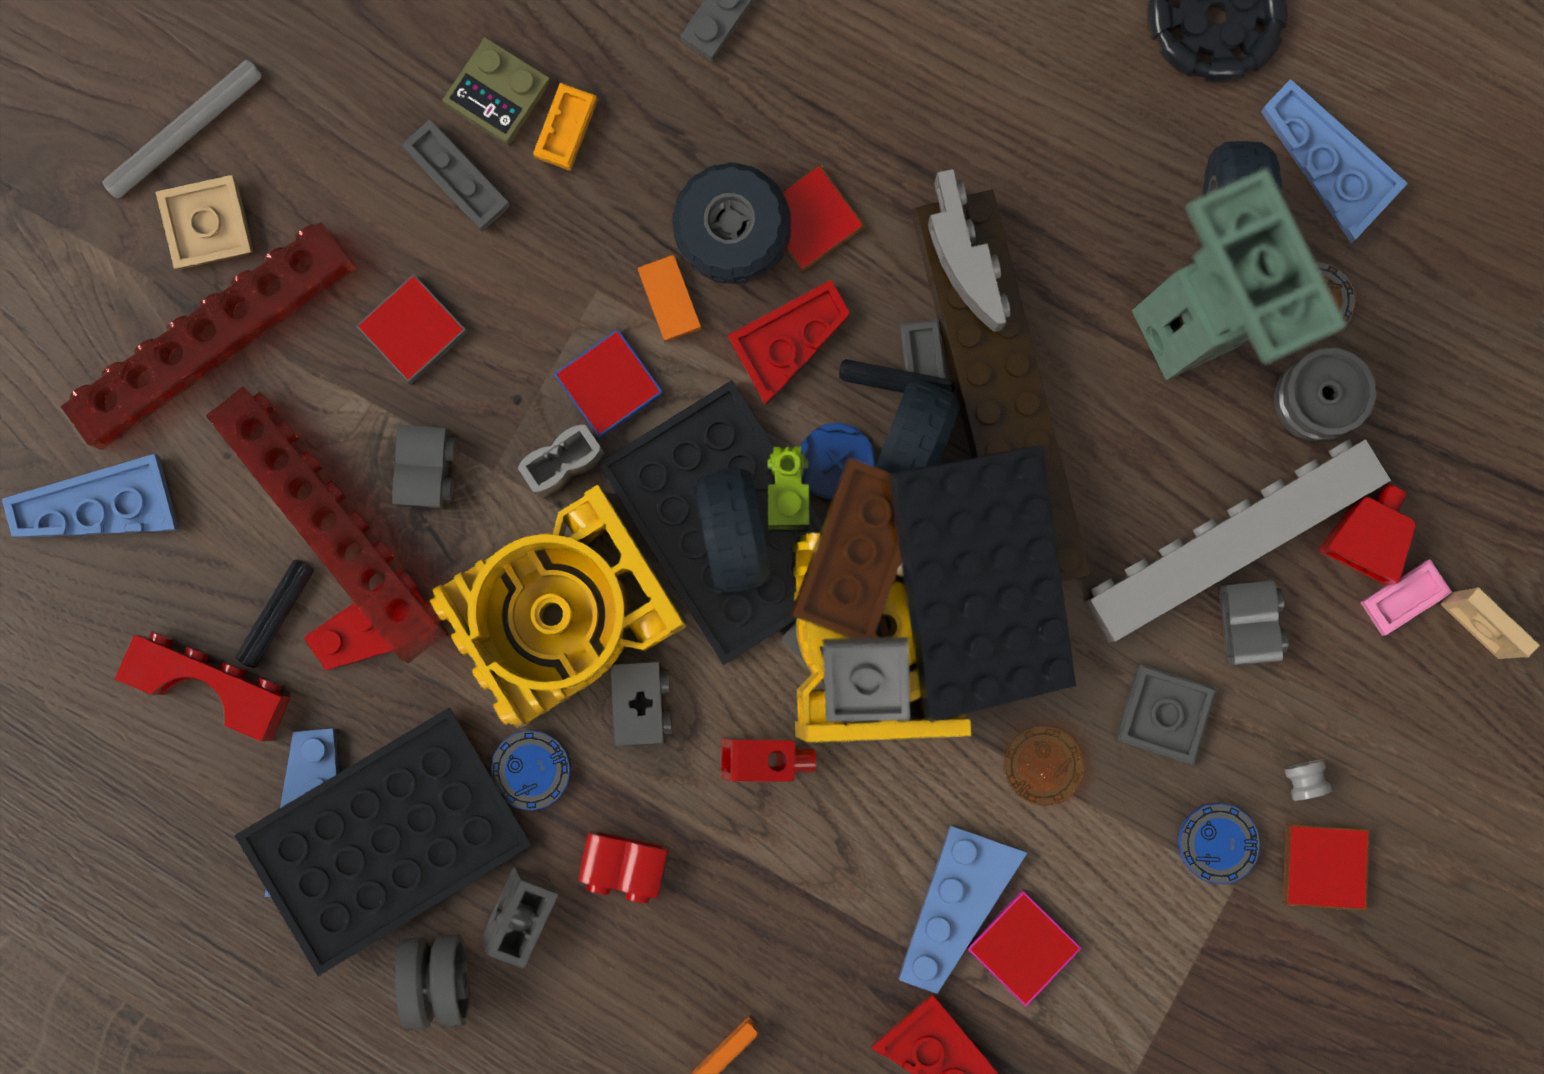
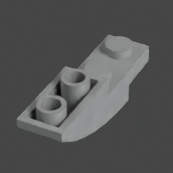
[928,169,1010,332]

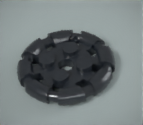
[1147,0,1288,83]

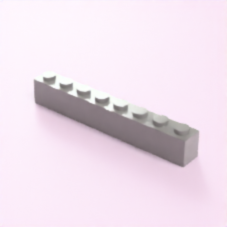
[1085,439,1391,643]

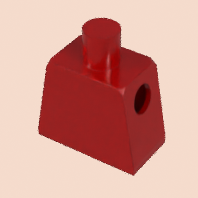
[1318,484,1416,586]
[721,739,816,782]

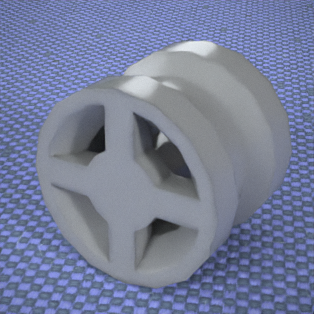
[1284,759,1333,801]

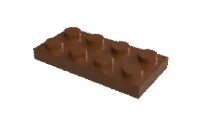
[790,458,901,638]

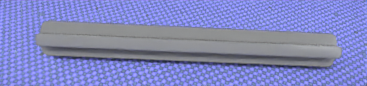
[102,60,262,198]

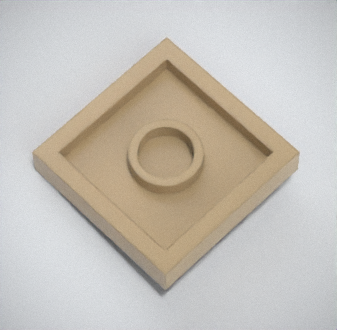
[156,175,254,270]
[1440,588,1540,659]

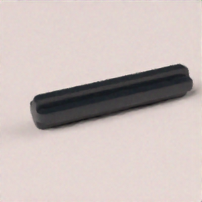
[839,359,955,393]
[236,559,313,668]

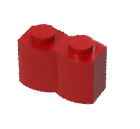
[578,831,670,903]

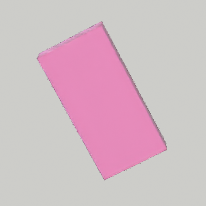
[1360,559,1452,636]

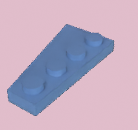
[1261,79,1408,243]
[2,454,180,538]

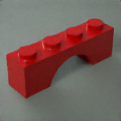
[115,631,291,742]

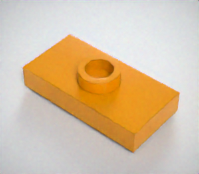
[533,83,598,171]

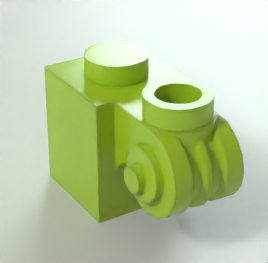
[768,446,809,530]

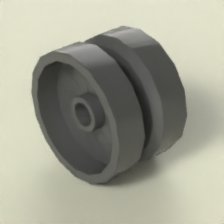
[1274,348,1376,442]
[395,934,470,1031]

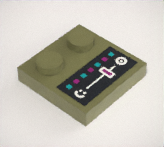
[442,37,551,146]

